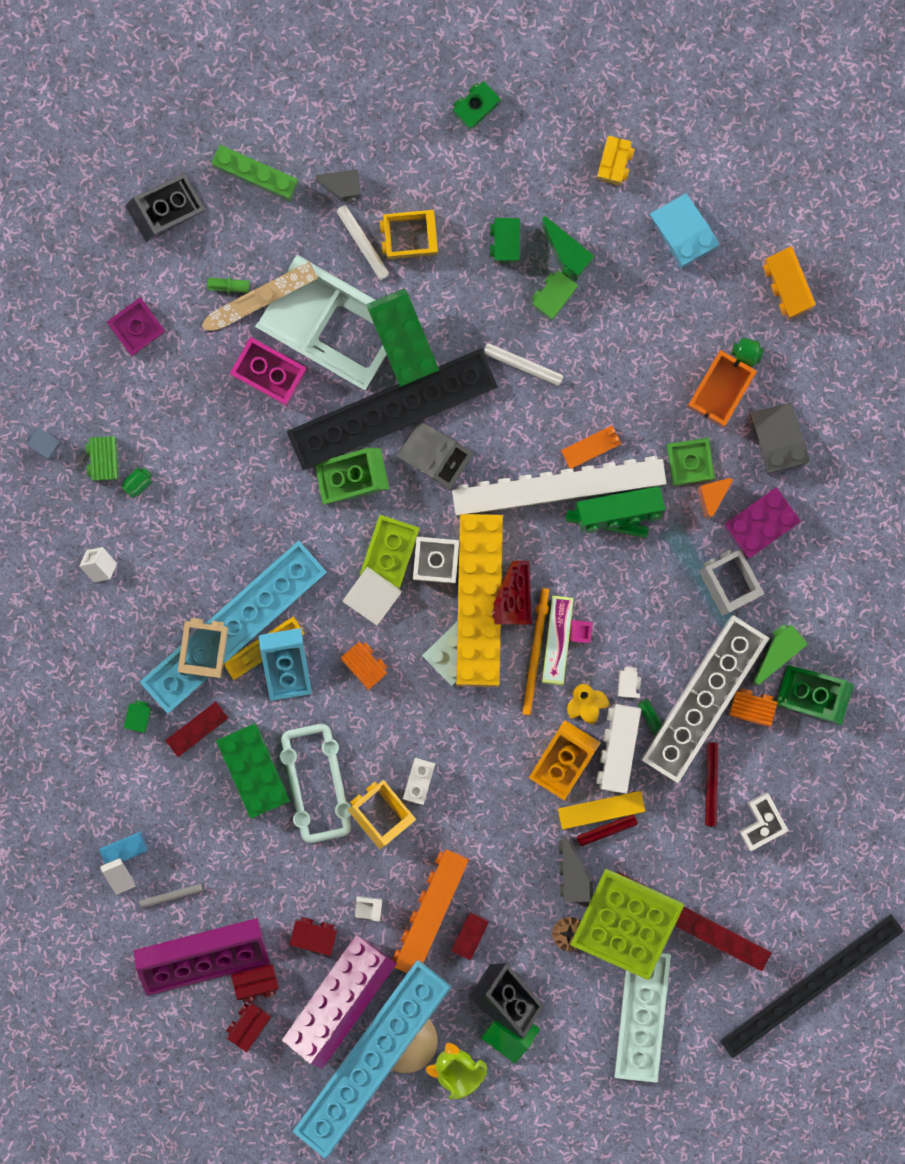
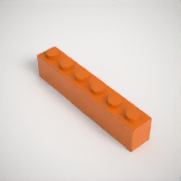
[392,849,469,973]

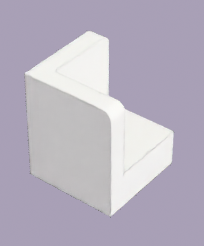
[80,547,117,582]
[355,896,382,921]

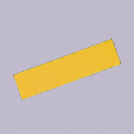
[224,616,305,680]
[557,790,646,830]

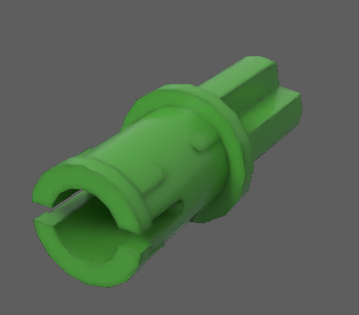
[207,277,250,294]

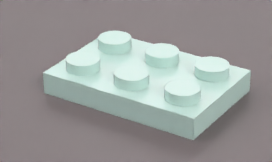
[422,621,458,686]

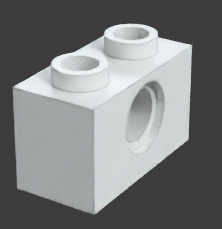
[403,757,435,805]

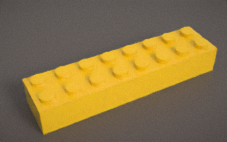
[456,514,503,687]

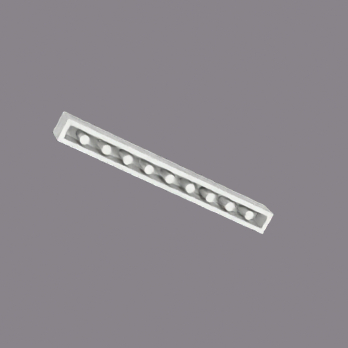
[452,456,666,517]

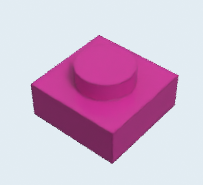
[569,620,593,643]

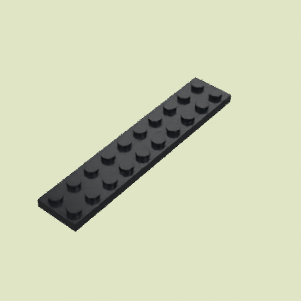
[286,348,498,471]

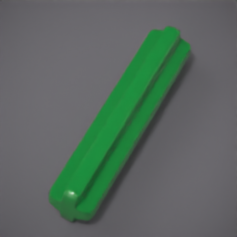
[638,699,671,755]

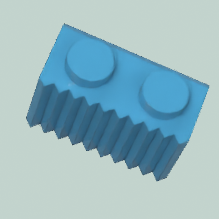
[99,831,148,864]

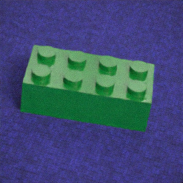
[366,288,439,387]
[216,723,291,819]

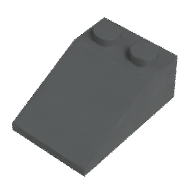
[750,402,810,475]

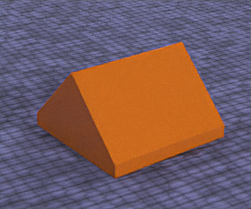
[697,478,733,520]

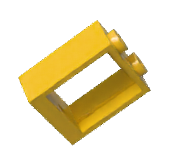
[380,210,438,260]
[347,780,416,849]

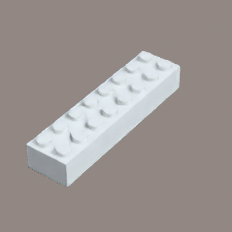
[641,615,769,783]

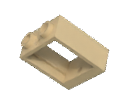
[178,618,229,678]

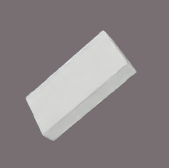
[101,858,136,895]

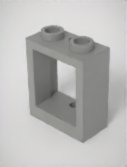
[699,549,764,616]

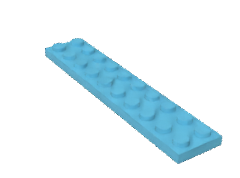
[140,541,327,714]
[293,960,452,1159]

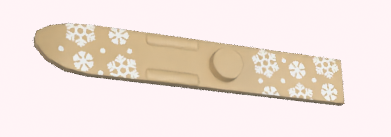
[202,261,318,331]

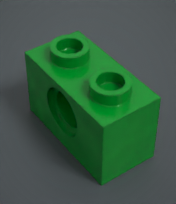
[453,81,501,131]

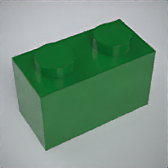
[490,218,520,263]

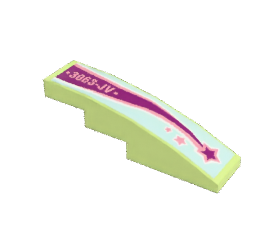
[542,595,573,686]

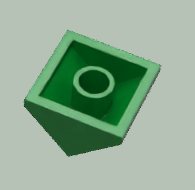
[481,1020,540,1063]

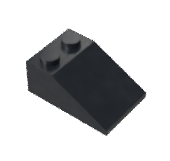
[125,173,206,242]
[469,963,544,1039]

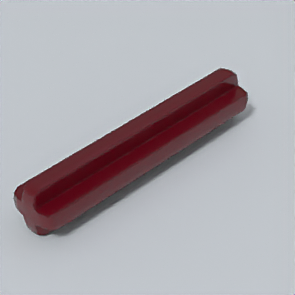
[577,815,638,846]

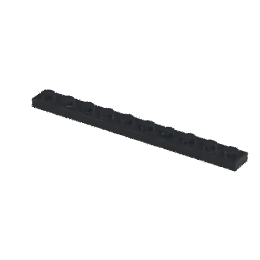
[719,914,904,1059]

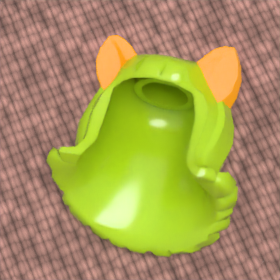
[426,1042,487,1100]

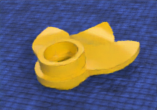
[567,684,609,724]

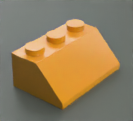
[762,246,816,320]

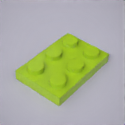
[360,514,420,588]

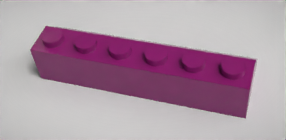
[133,918,270,996]

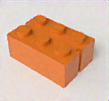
[687,350,757,428]

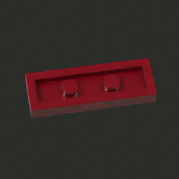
[165,701,229,757]

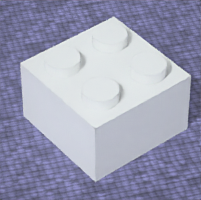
[413,537,459,584]

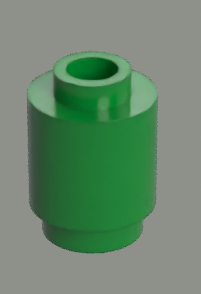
[121,467,153,498]

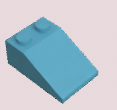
[649,193,720,269]
[259,628,312,701]

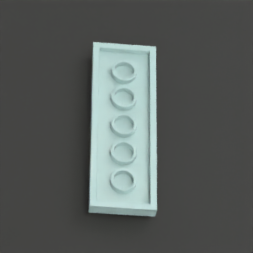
[614,953,671,1082]

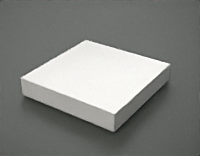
[342,567,402,625]

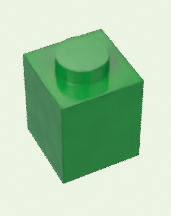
[124,700,152,733]

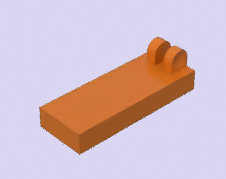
[561,425,621,469]

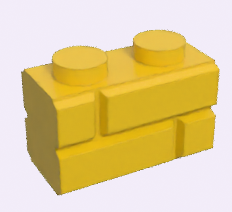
[596,136,635,186]

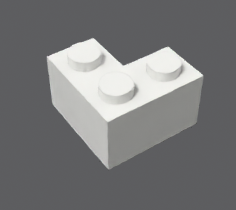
[738,792,788,851]

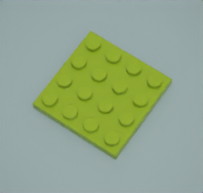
[570,868,684,980]

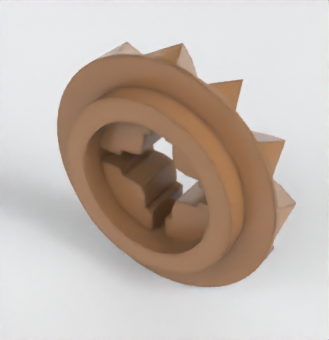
[552,917,581,951]

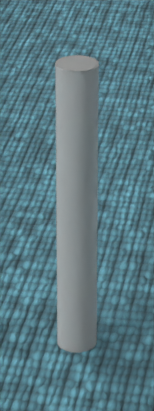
[139,884,203,909]

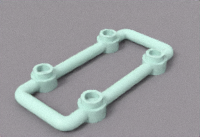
[280,724,351,843]

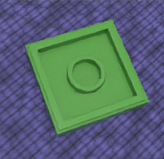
[666,438,715,486]

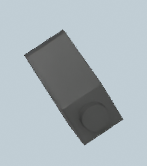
[315,169,361,203]

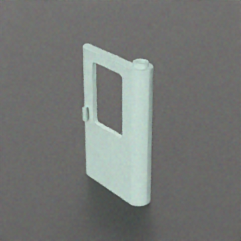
[255,255,387,390]

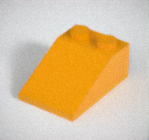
[529,720,601,801]

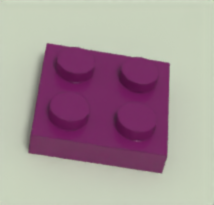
[107,297,166,357]

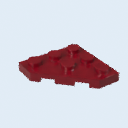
[492,560,532,625]

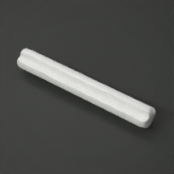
[337,205,389,280]
[484,344,563,386]

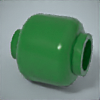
[731,337,764,368]

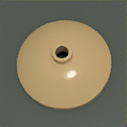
[392,1019,438,1073]

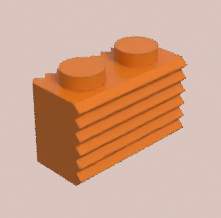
[340,641,388,690]
[728,688,777,727]

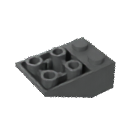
[397,421,473,490]
[559,835,593,902]

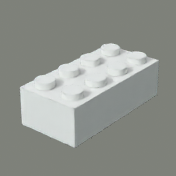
[596,704,641,793]

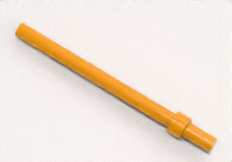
[522,588,550,715]

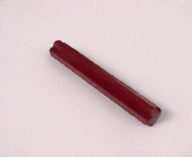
[705,742,718,827]

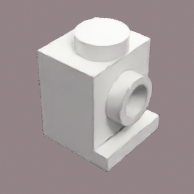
[617,667,641,698]

